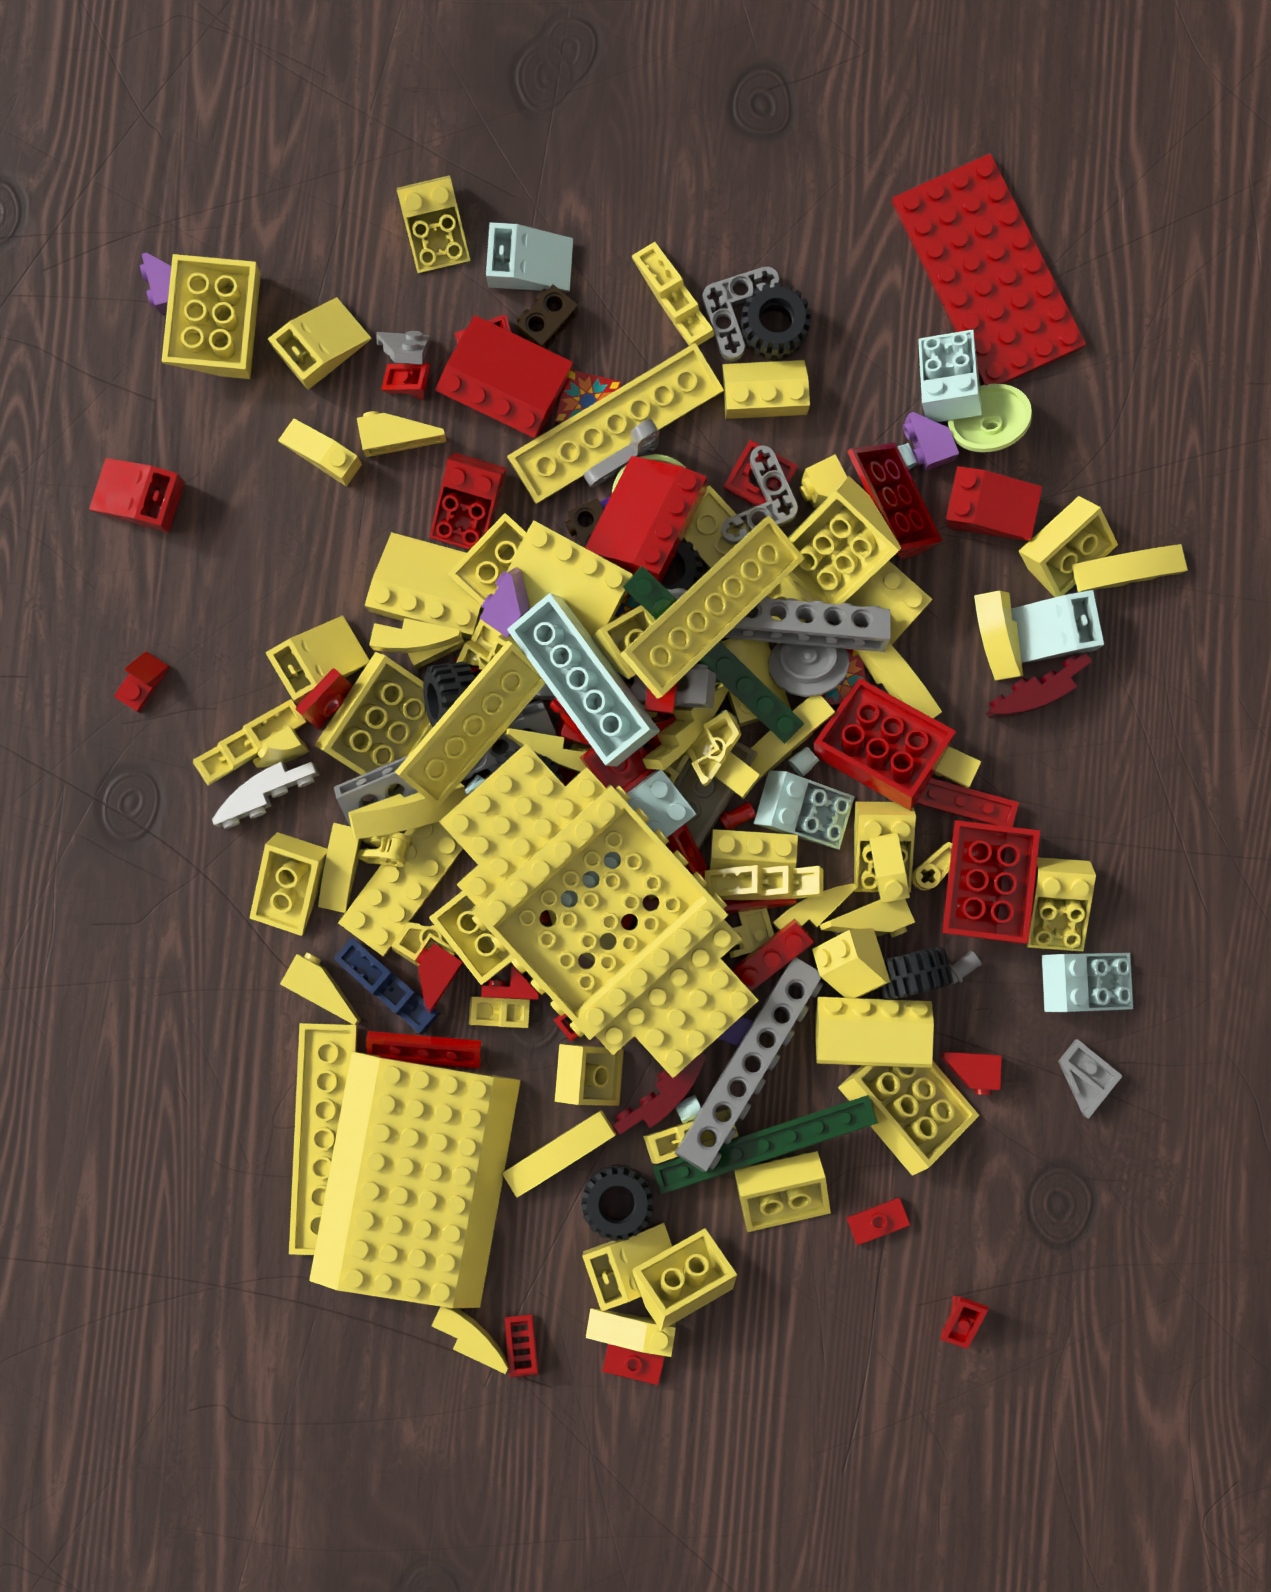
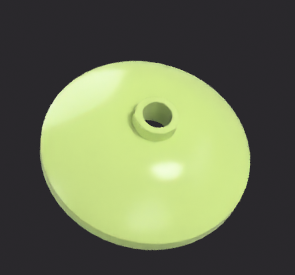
[948,384,1032,452]

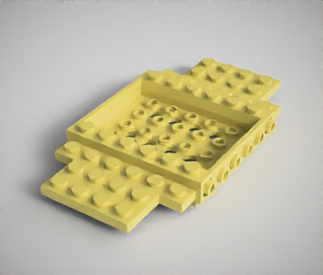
[439,744,759,1078]

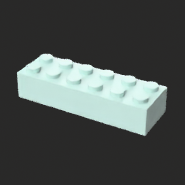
[507,593,660,767]
[561,769,696,907]

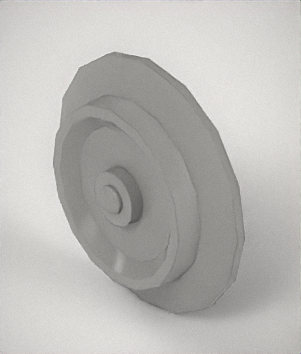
[768,643,849,697]

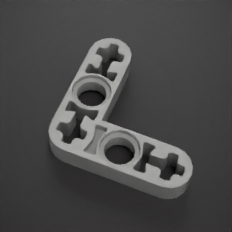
[702,267,779,362]
[583,419,660,488]
[721,445,798,545]

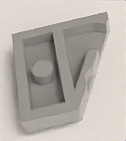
[377,331,429,364]
[1058,1039,1122,1119]

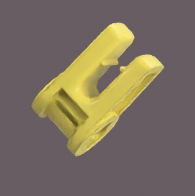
[357,832,411,867]
[912,842,952,891]

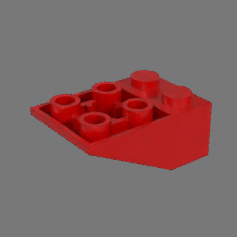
[429,452,507,550]
[89,458,185,534]

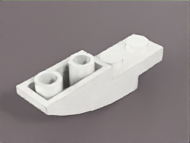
[212,762,319,829]

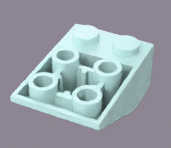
[486,222,573,292]
[918,330,982,422]
[1011,590,1104,664]
[754,770,855,850]
[1042,953,1133,1012]

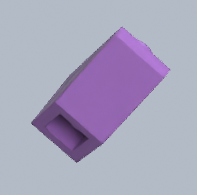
[140,253,172,315]
[903,412,959,472]
[480,567,530,637]

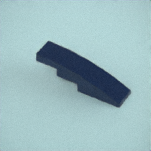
[333,938,441,1035]

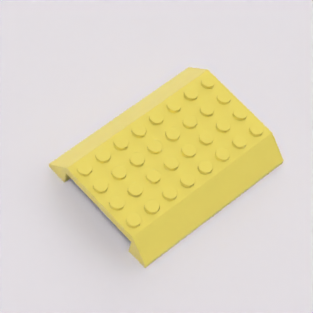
[309,1051,520,1308]

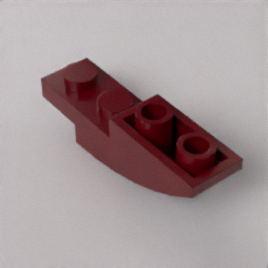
[985,652,1092,718]
[613,1052,706,1135]

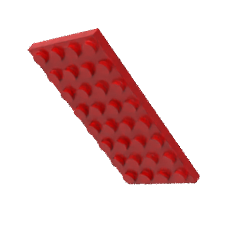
[891,153,1086,386]

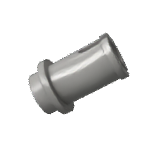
[949,950,982,984]

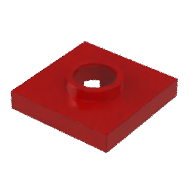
[723,440,798,507]
[295,668,353,730]

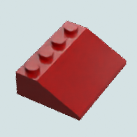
[435,315,574,438]
[847,443,942,559]
[585,456,707,583]
[814,678,956,811]
[942,820,1040,945]

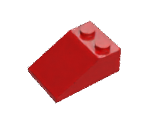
[946,466,1042,541]

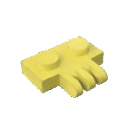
[729,908,774,958]

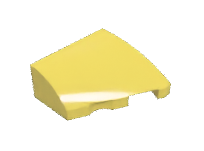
[457,619,526,670]
[687,710,741,786]
[253,726,310,768]
[391,922,456,966]

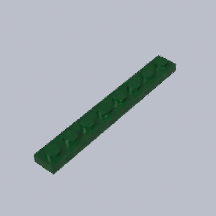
[622,566,804,744]
[653,1095,879,1194]

